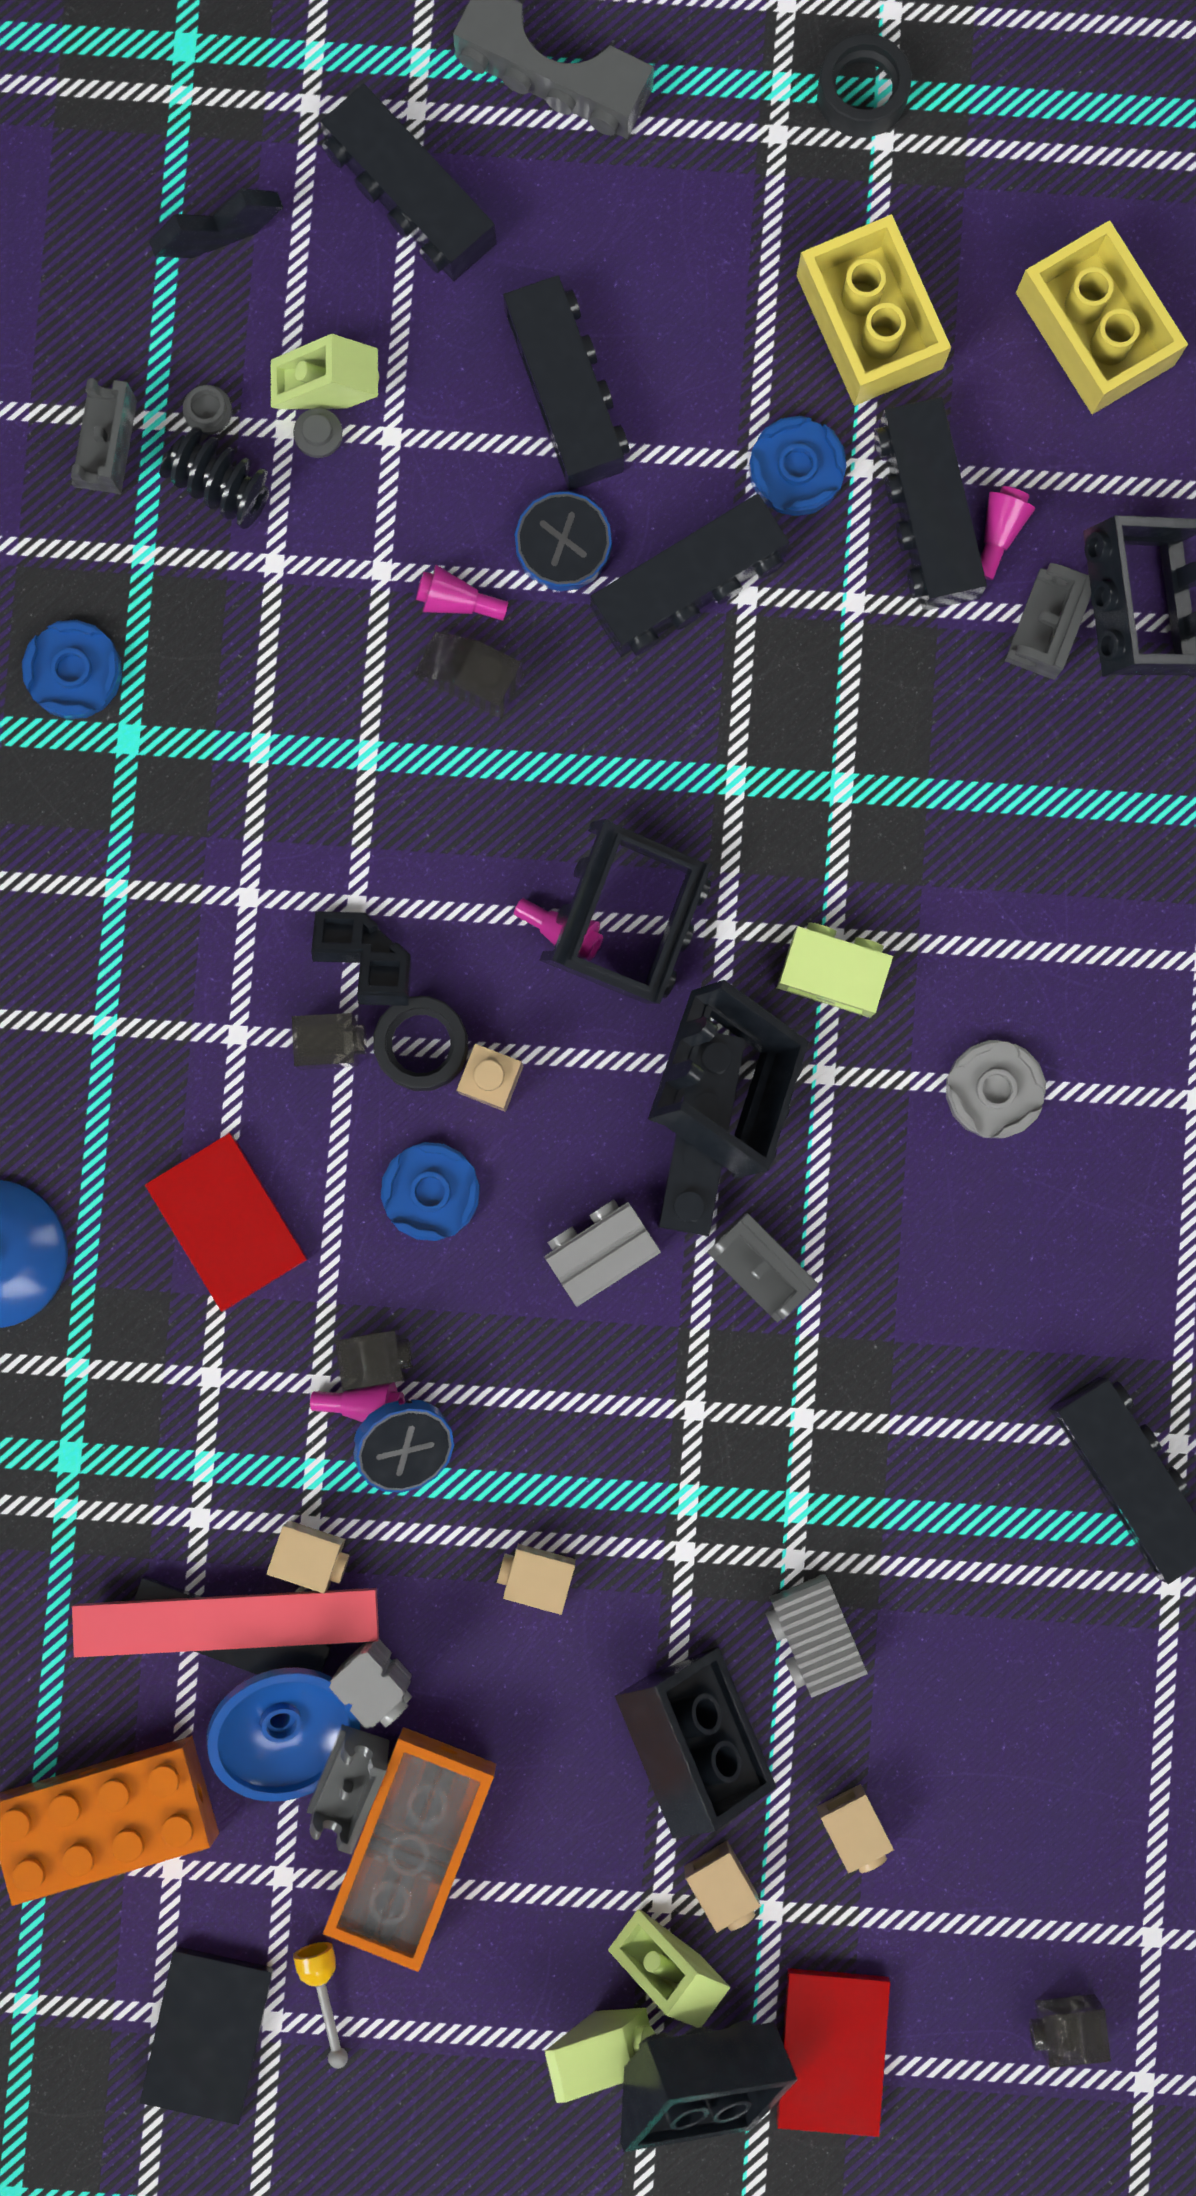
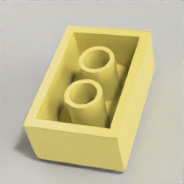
[796,214,951,406]
[1016,220,1188,414]

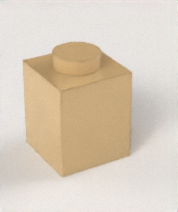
[457,1044,523,1112]
[267,1520,350,1594]
[497,1543,576,1615]
[816,1784,894,1873]
[684,1841,761,1933]

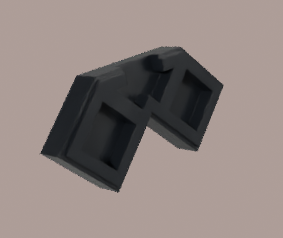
[149,189,283,258]
[311,911,412,1006]

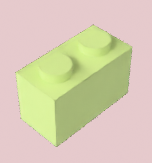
[777,922,893,1018]

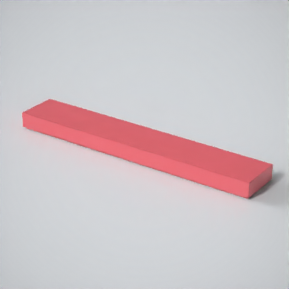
[72,1588,379,1658]

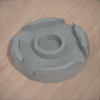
[946,1040,1046,1139]

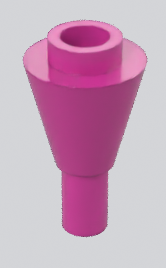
[981,486,1035,580]
[416,565,508,621]
[514,898,603,961]
[310,1382,405,1422]

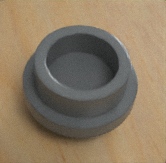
[183,385,232,435]
[293,408,343,458]

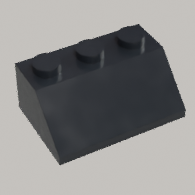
[615,1647,777,1839]
[620,2021,798,2152]

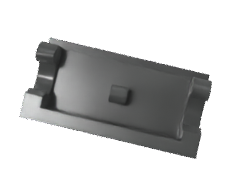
[71,378,137,494]
[1005,563,1091,680]
[707,1213,819,1323]
[307,1724,390,1854]

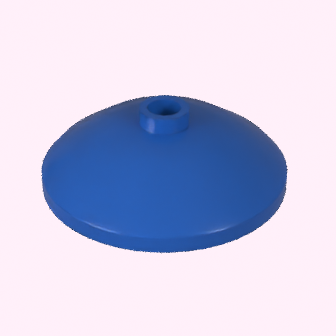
[0,1180,68,1328]
[206,1668,360,1802]

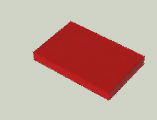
[145,1133,309,1312]
[777,1968,890,2137]

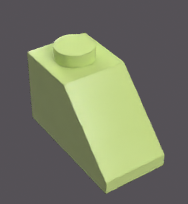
[271,334,379,409]
[608,1909,731,2028]
[545,2008,655,2103]

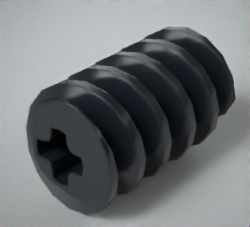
[159,426,269,529]

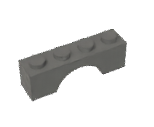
[453,0,654,139]

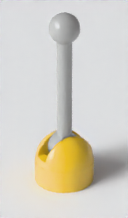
[293,1942,348,2069]

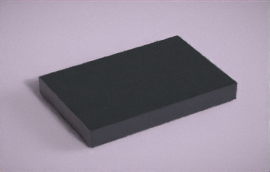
[140,1946,274,2125]

